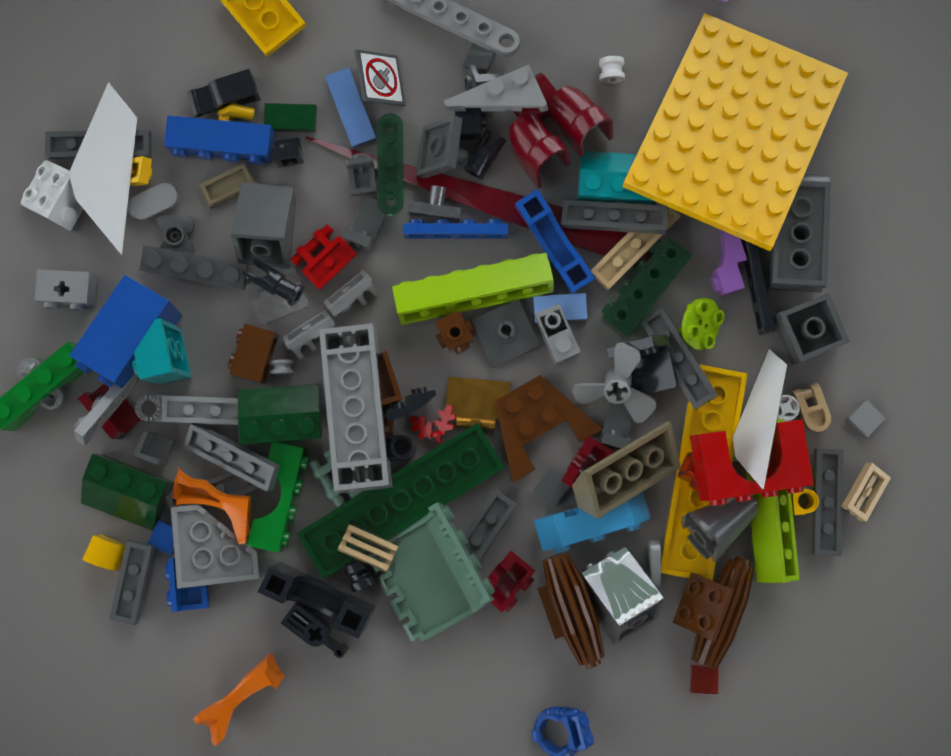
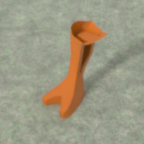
[172,467,252,544]
[193,653,285,747]

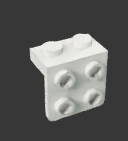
[21,160,83,231]

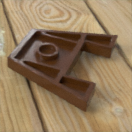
[494,375,603,483]

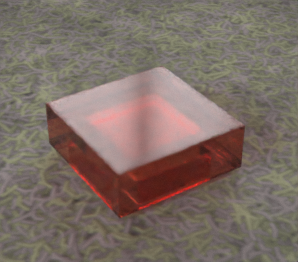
[690,665,719,694]

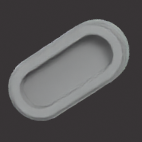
[128,183,179,221]
[647,540,661,592]

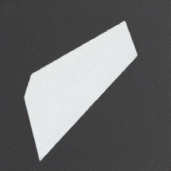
[69,82,137,255]
[733,349,787,490]

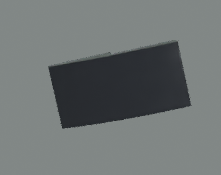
[383,387,436,423]

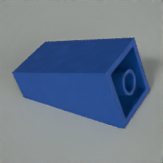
[69,275,183,388]

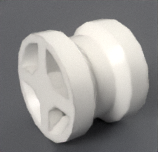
[599,56,625,84]
[777,395,800,422]

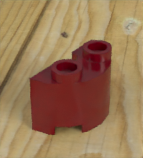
[561,436,615,488]
[487,550,535,613]

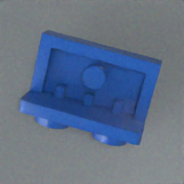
[165,557,210,613]

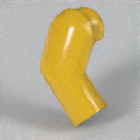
[217,104,254,121]

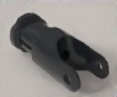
[242,258,304,306]

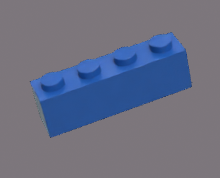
[164,115,275,165]

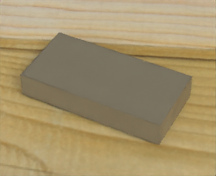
[198,162,255,209]

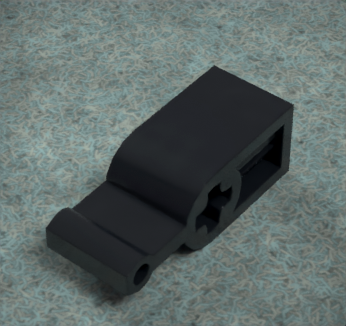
[187,69,261,118]
[281,602,348,658]

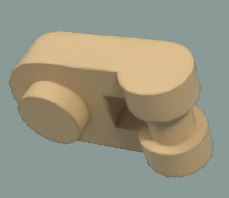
[791,382,831,432]

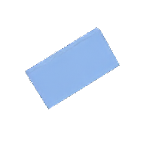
[533,293,588,323]

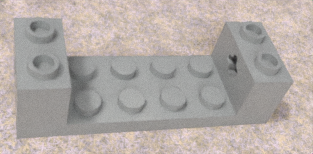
[319,323,393,493]

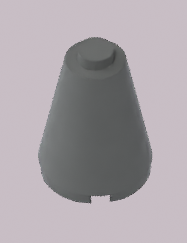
[681,496,758,562]

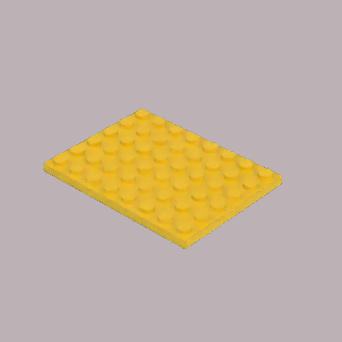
[622,13,848,251]

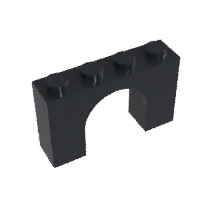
[258,562,376,639]

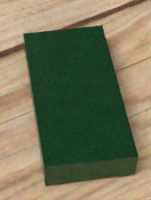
[264,103,317,132]

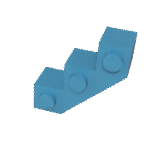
[534,491,651,553]

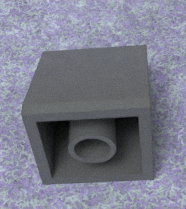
[231,183,296,268]

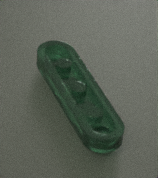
[377,113,404,215]

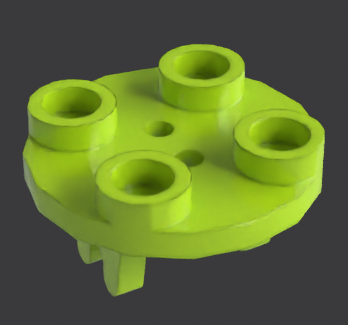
[678,297,724,350]

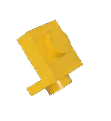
[130,156,152,187]

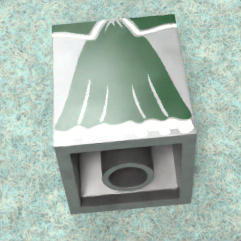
[581,547,664,645]

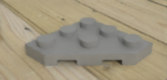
[171,504,259,589]

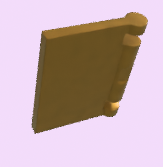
[445,376,511,430]

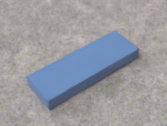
[325,67,377,149]

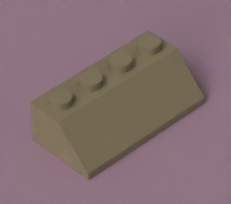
[572,421,681,519]

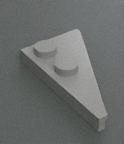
[444,65,548,111]

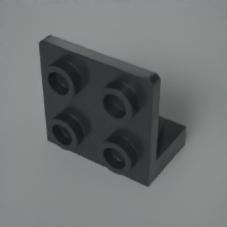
[606,335,679,394]

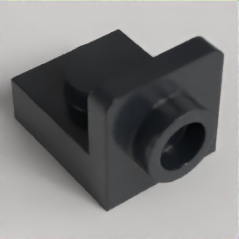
[272,137,304,168]

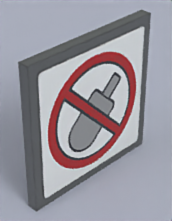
[355,49,405,106]

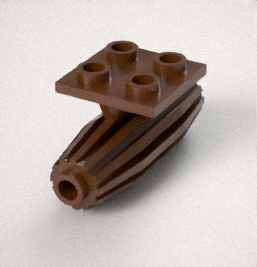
[537,552,605,669]
[672,555,755,670]

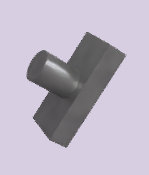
[408,186,462,222]

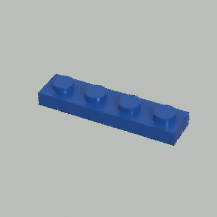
[403,219,508,239]

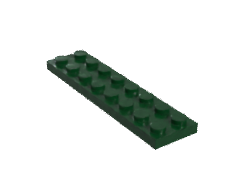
[296,423,505,579]

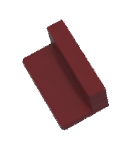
[78,384,142,440]

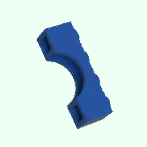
[515,189,595,294]

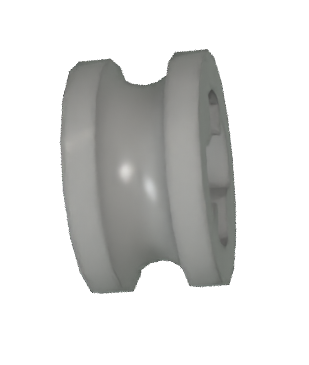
[269,360,294,375]

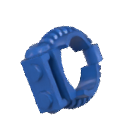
[531,706,594,756]

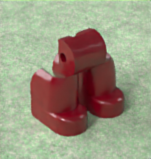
[509,73,613,189]

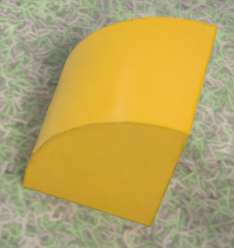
[82,534,126,571]

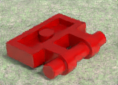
[290,224,358,291]

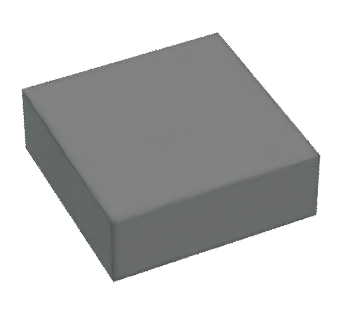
[846,400,886,437]

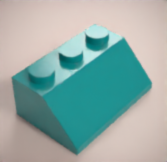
[576,151,657,205]
[132,318,192,385]

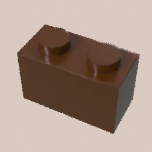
[228,323,279,384]

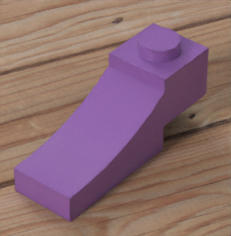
[710,229,747,297]

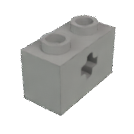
[34,269,98,311]

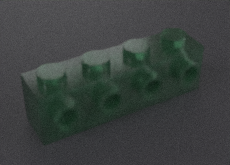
[600,236,693,340]

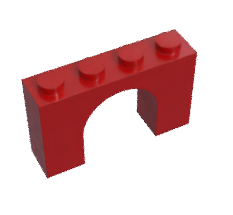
[690,419,813,506]

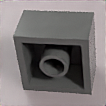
[772,293,850,365]

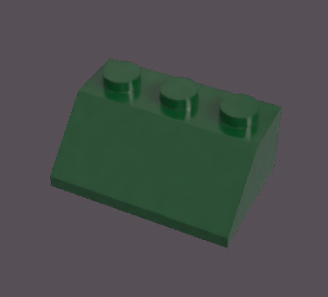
[238,384,322,444]
[81,454,174,531]

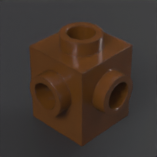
[435,311,475,354]

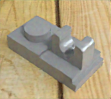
[323,270,378,317]
[282,309,336,359]

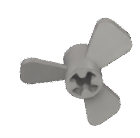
[572,342,656,423]

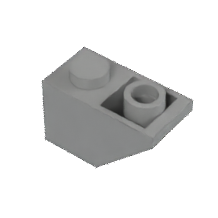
[535,304,581,365]

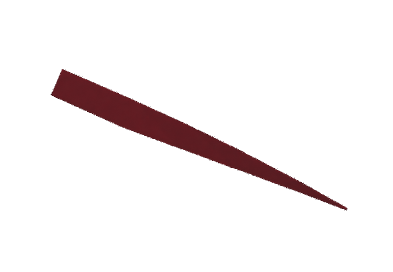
[305,136,659,271]

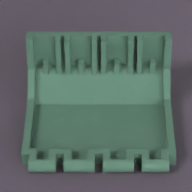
[369,502,495,643]

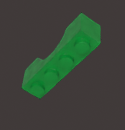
[0,341,85,431]
[247,442,310,553]

